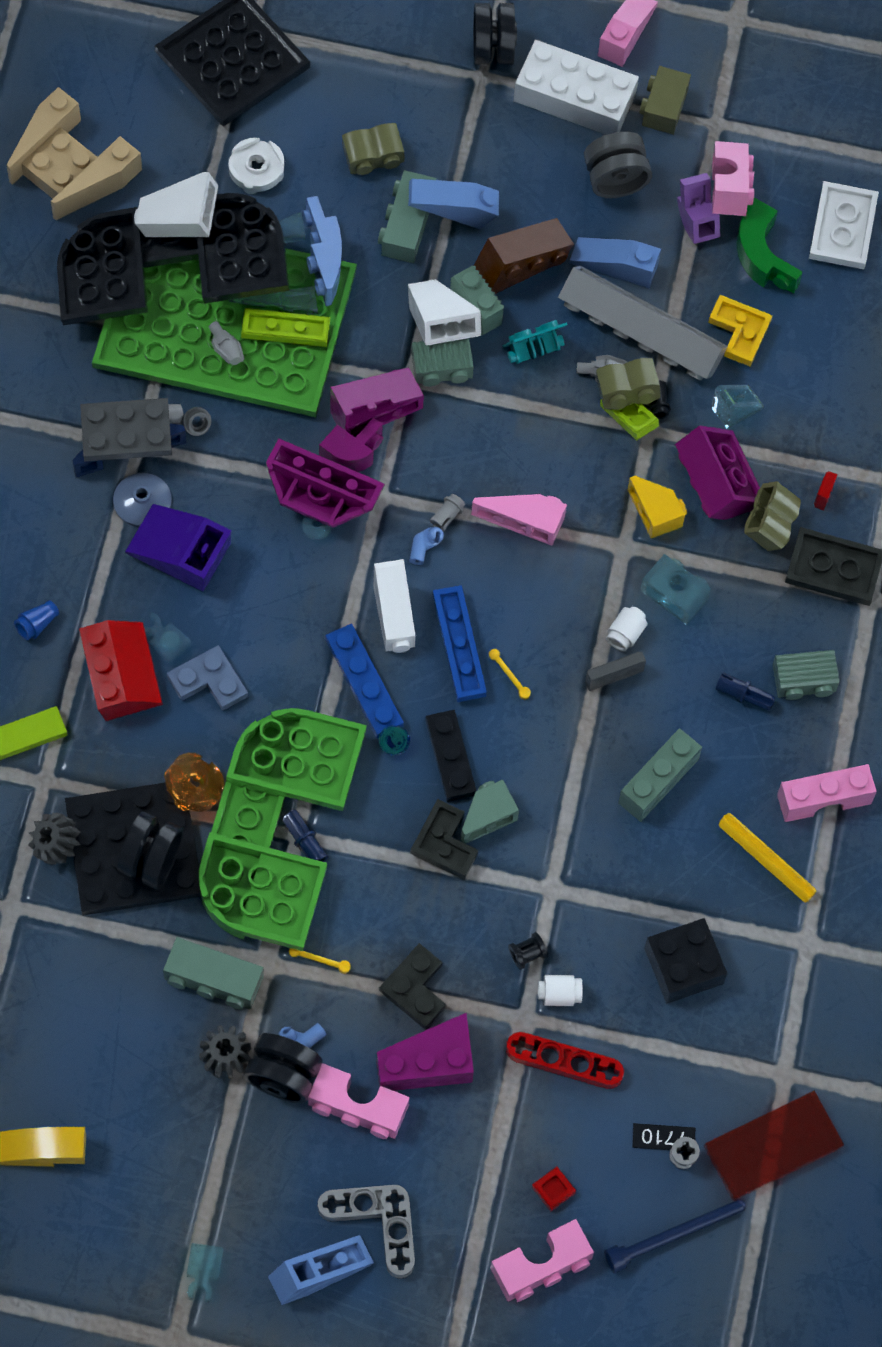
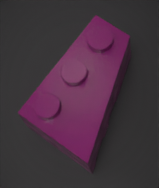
[330,367,424,437]
[376,1013,474,1091]

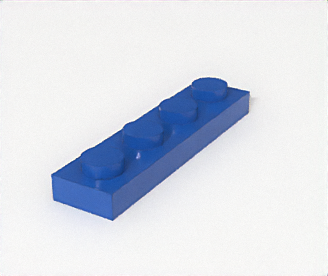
[432,585,487,702]
[325,623,404,739]

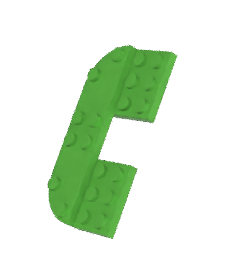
[199,708,367,951]

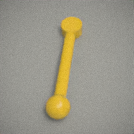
[489,649,531,700]
[289,948,351,974]

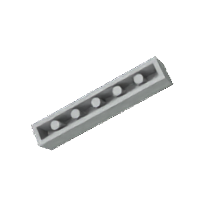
[558,266,728,380]

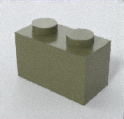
[639,66,691,135]

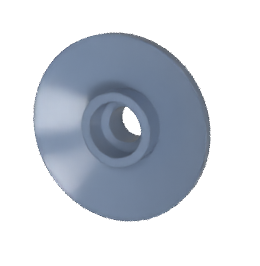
[113,473,172,527]

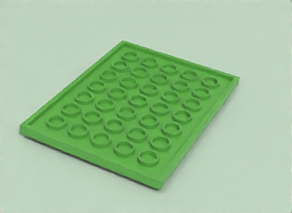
[92,248,357,418]

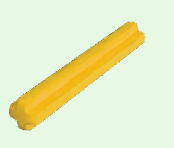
[719,813,816,902]

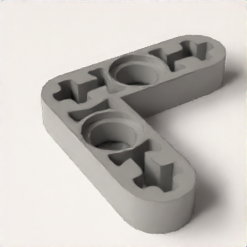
[318,1185,415,1279]

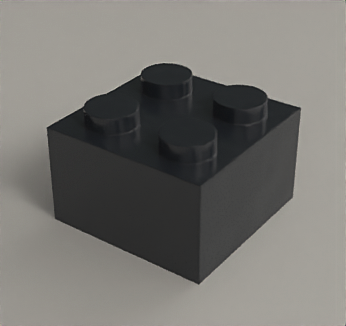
[644,918,727,1004]

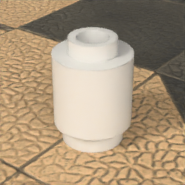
[606,606,648,652]
[538,975,582,1006]

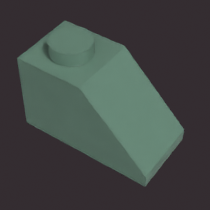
[461,780,519,844]

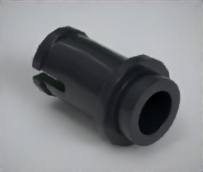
[648,380,671,419]

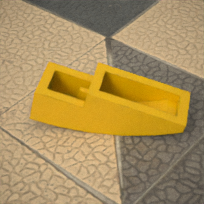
[0,1127,86,1167]

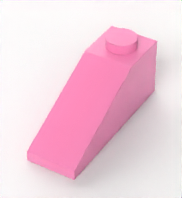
[598,0,658,67]
[471,494,567,546]

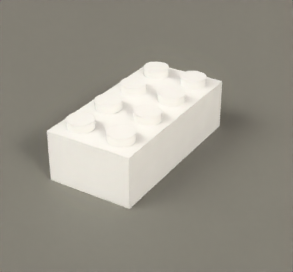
[514,39,639,135]

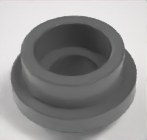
[182,407,211,436]

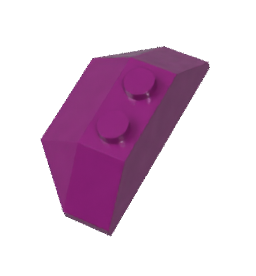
[266,438,385,528]

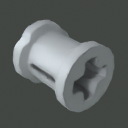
[669,1137,700,1170]

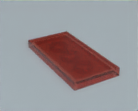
[704,1090,844,1201]

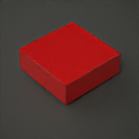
[814,471,838,511]
[532,1166,576,1212]

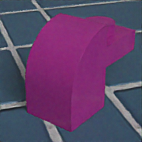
[319,417,383,472]

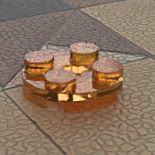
[164,753,225,812]

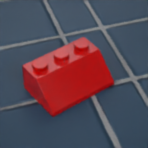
[79,620,163,721]

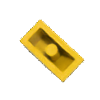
[627,476,687,539]

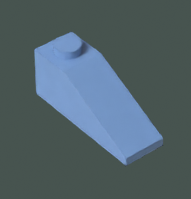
[408,179,499,229]
[569,237,661,289]
[268,1235,374,1305]

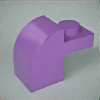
[677,173,720,244]

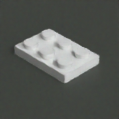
[809,181,879,269]

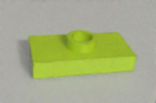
[600,399,659,441]

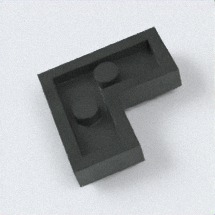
[410,799,478,880]
[379,943,446,1030]

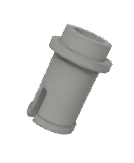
[429,494,465,532]

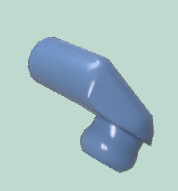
[409,527,444,565]
[279,1023,326,1048]

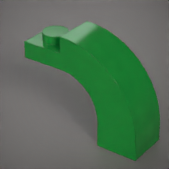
[737,197,803,294]

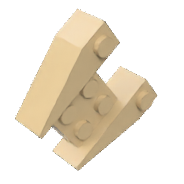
[7,87,142,220]

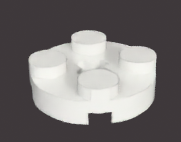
[228,138,284,194]

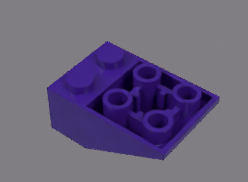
[125,504,232,592]

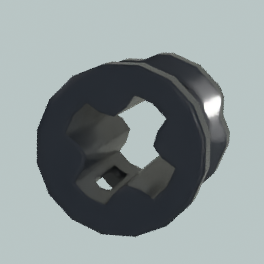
[508,932,548,970]

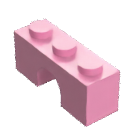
[712,141,754,216]
[777,764,877,822]
[308,1063,410,1139]
[490,1219,594,1302]

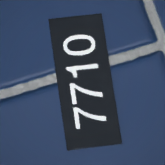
[632,1123,696,1151]

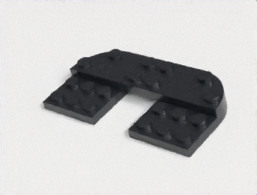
[57,193,290,325]

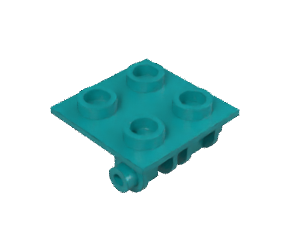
[502,320,568,364]

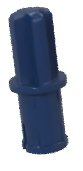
[716,672,776,710]
[282,810,329,862]

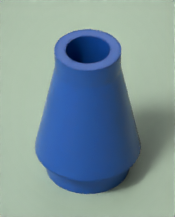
[14,600,59,640]

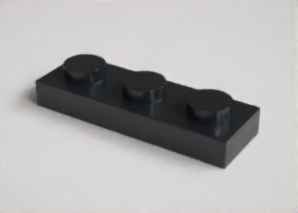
[425,709,476,802]

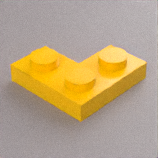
[708,295,773,367]

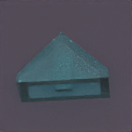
[711,385,764,429]

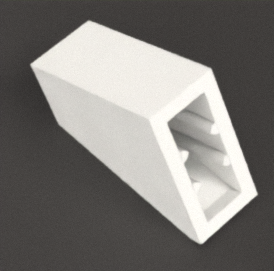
[134,172,219,237]
[408,279,481,346]
[373,559,415,653]

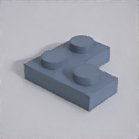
[167,645,248,711]

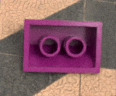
[675,425,760,520]

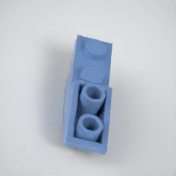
[302,196,342,306]

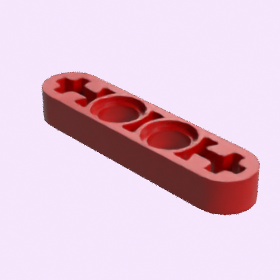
[506,1032,624,1089]

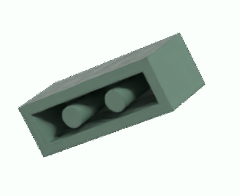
[378,170,437,263]
[618,728,702,822]
[163,937,264,1010]

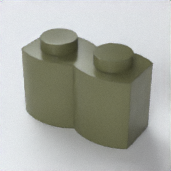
[342,123,405,175]
[596,358,661,410]
[744,481,801,551]

